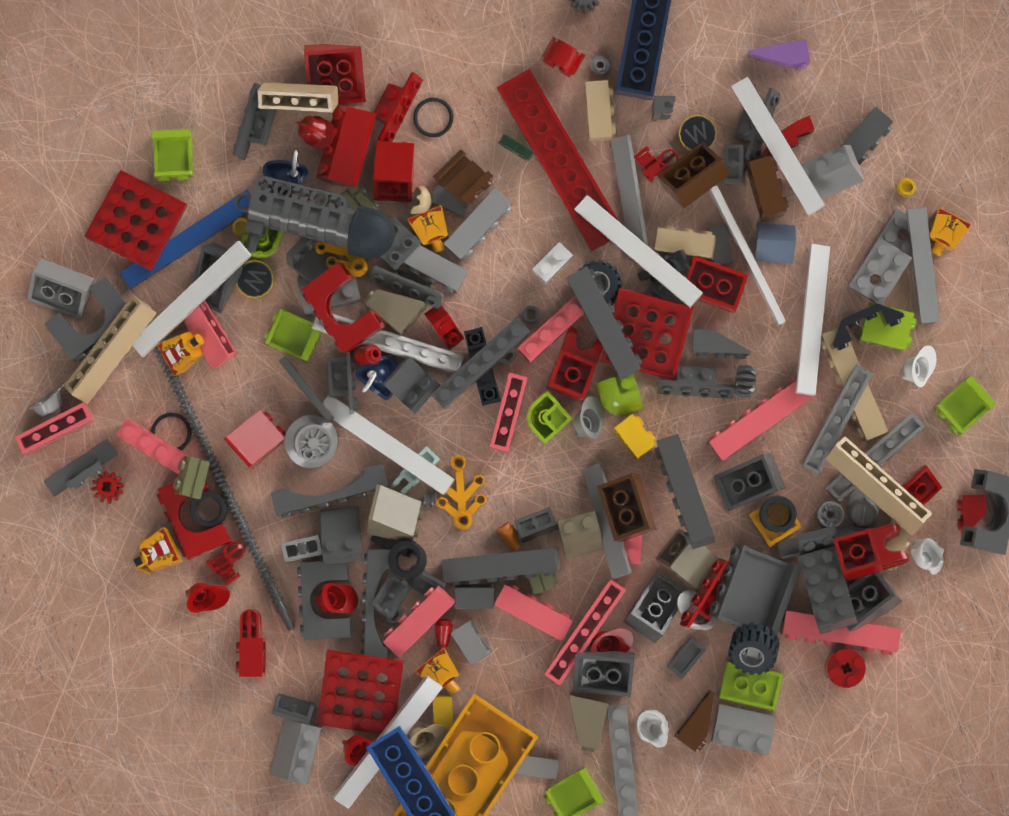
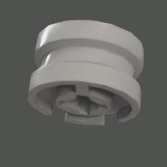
[816,501,844,528]

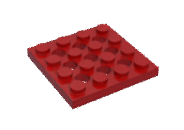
[84,170,188,272]
[600,288,694,381]
[317,649,404,734]

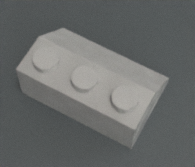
[801,145,865,199]
[27,258,94,320]
[297,270,362,316]
[711,704,776,755]
[270,718,322,785]

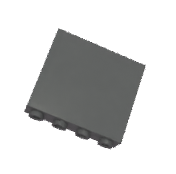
[709,543,801,636]

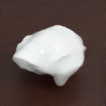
[911,538,944,575]
[636,709,669,748]

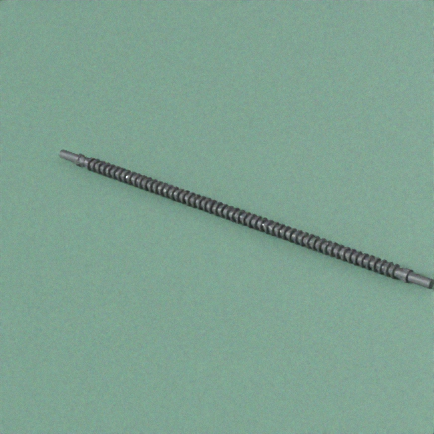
[147,322,295,631]

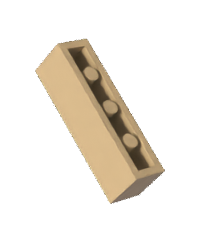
[257,82,338,112]

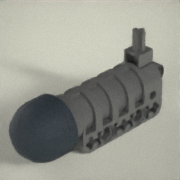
[235,176,395,259]

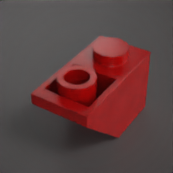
[424,305,465,350]
[956,494,986,534]

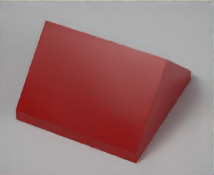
[901,465,942,506]

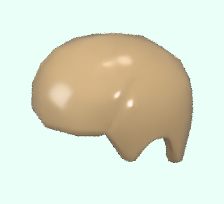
[408,186,431,215]

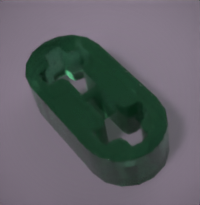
[498,134,534,161]

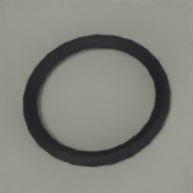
[413,98,453,137]
[151,413,191,450]

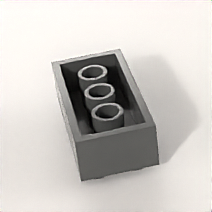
[798,546,858,634]

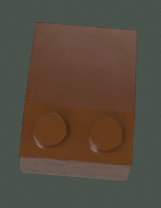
[674,690,715,752]

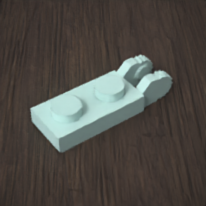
[390,446,440,495]

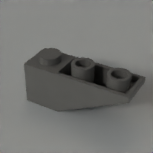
[692,329,751,359]

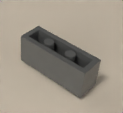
[840,107,893,165]

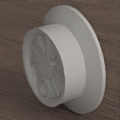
[285,415,338,468]

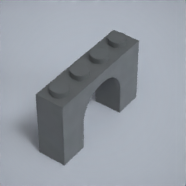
[44,277,126,362]
[960,469,1009,555]
[297,561,352,640]

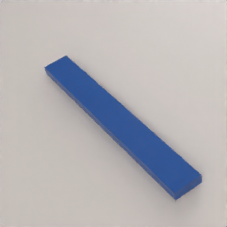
[120,189,250,289]

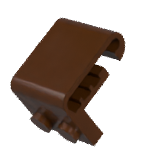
[433,150,493,208]

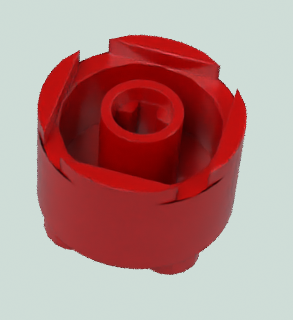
[541,37,586,78]
[824,649,866,688]

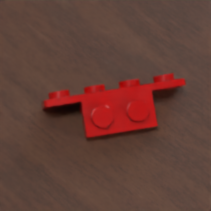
[373,72,423,142]
[680,559,728,628]

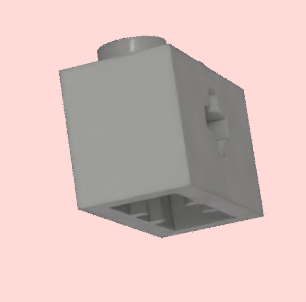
[281,535,322,563]

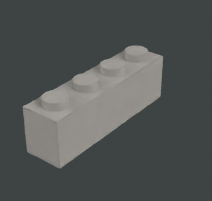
[444,188,512,261]
[400,246,468,294]

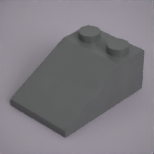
[192,242,244,313]
[714,453,786,511]
[320,507,363,565]
[623,570,687,643]
[847,572,902,632]
[573,651,635,697]

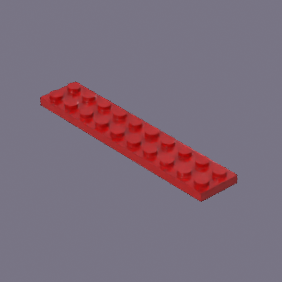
[497,69,618,252]

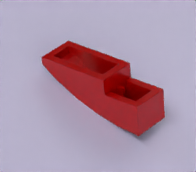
[761,115,815,158]

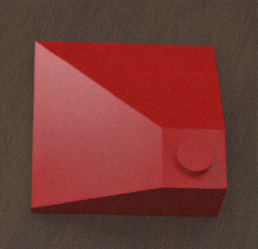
[304,44,366,104]

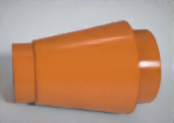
[496,522,522,552]

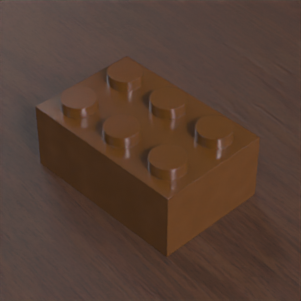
[657,142,730,208]
[746,156,789,222]
[597,473,657,542]

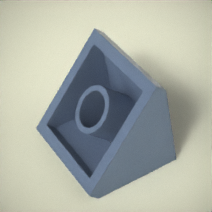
[754,223,796,264]

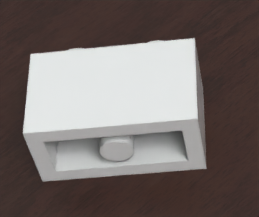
[532,242,573,285]

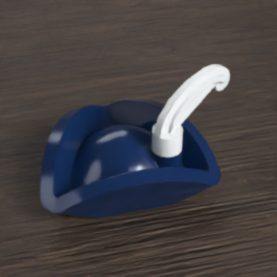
[263,150,308,198]
[355,355,398,400]

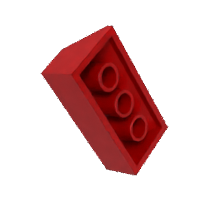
[316,105,376,187]

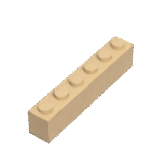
[64,295,157,404]
[820,328,888,442]
[825,436,932,536]

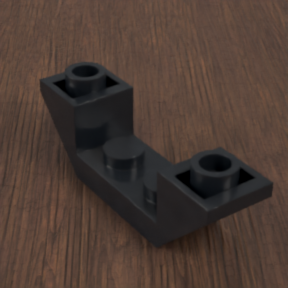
[831,303,905,351]
[464,327,501,406]

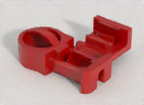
[634,146,679,183]
[206,541,245,586]

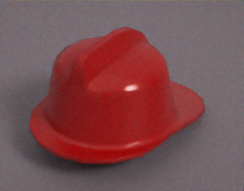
[296,116,335,150]
[185,582,230,613]
[315,582,358,614]
[590,628,634,652]
[342,735,375,766]

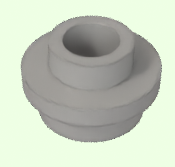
[591,56,610,75]

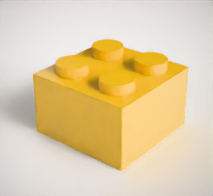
[613,414,656,460]

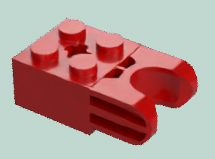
[546,326,603,402]
[833,523,909,581]
[236,609,266,677]

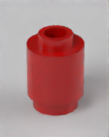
[354,345,381,365]

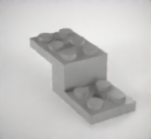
[848,209,912,305]

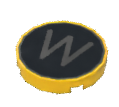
[678,115,717,151]
[236,260,274,299]

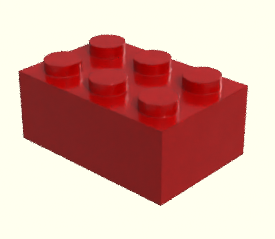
[686,256,749,313]

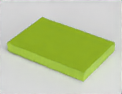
[718,661,783,711]

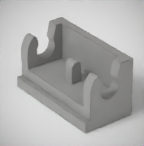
[451,620,492,666]

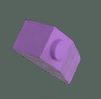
[748,39,810,70]

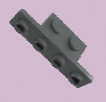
[233,83,277,160]
[734,88,780,162]
[370,266,444,309]
[327,349,357,414]
[657,365,734,399]
[44,439,118,496]
[777,524,854,559]

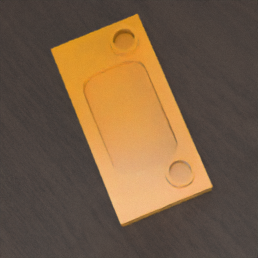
[393,693,539,816]

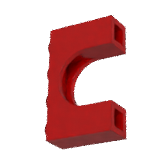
[301,263,385,353]
[156,480,232,560]

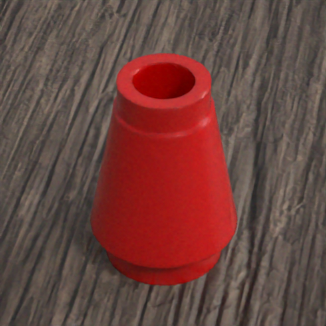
[434,619,453,648]

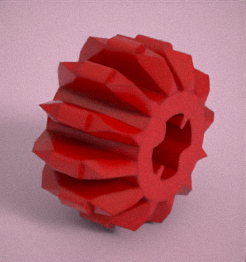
[91,471,124,504]

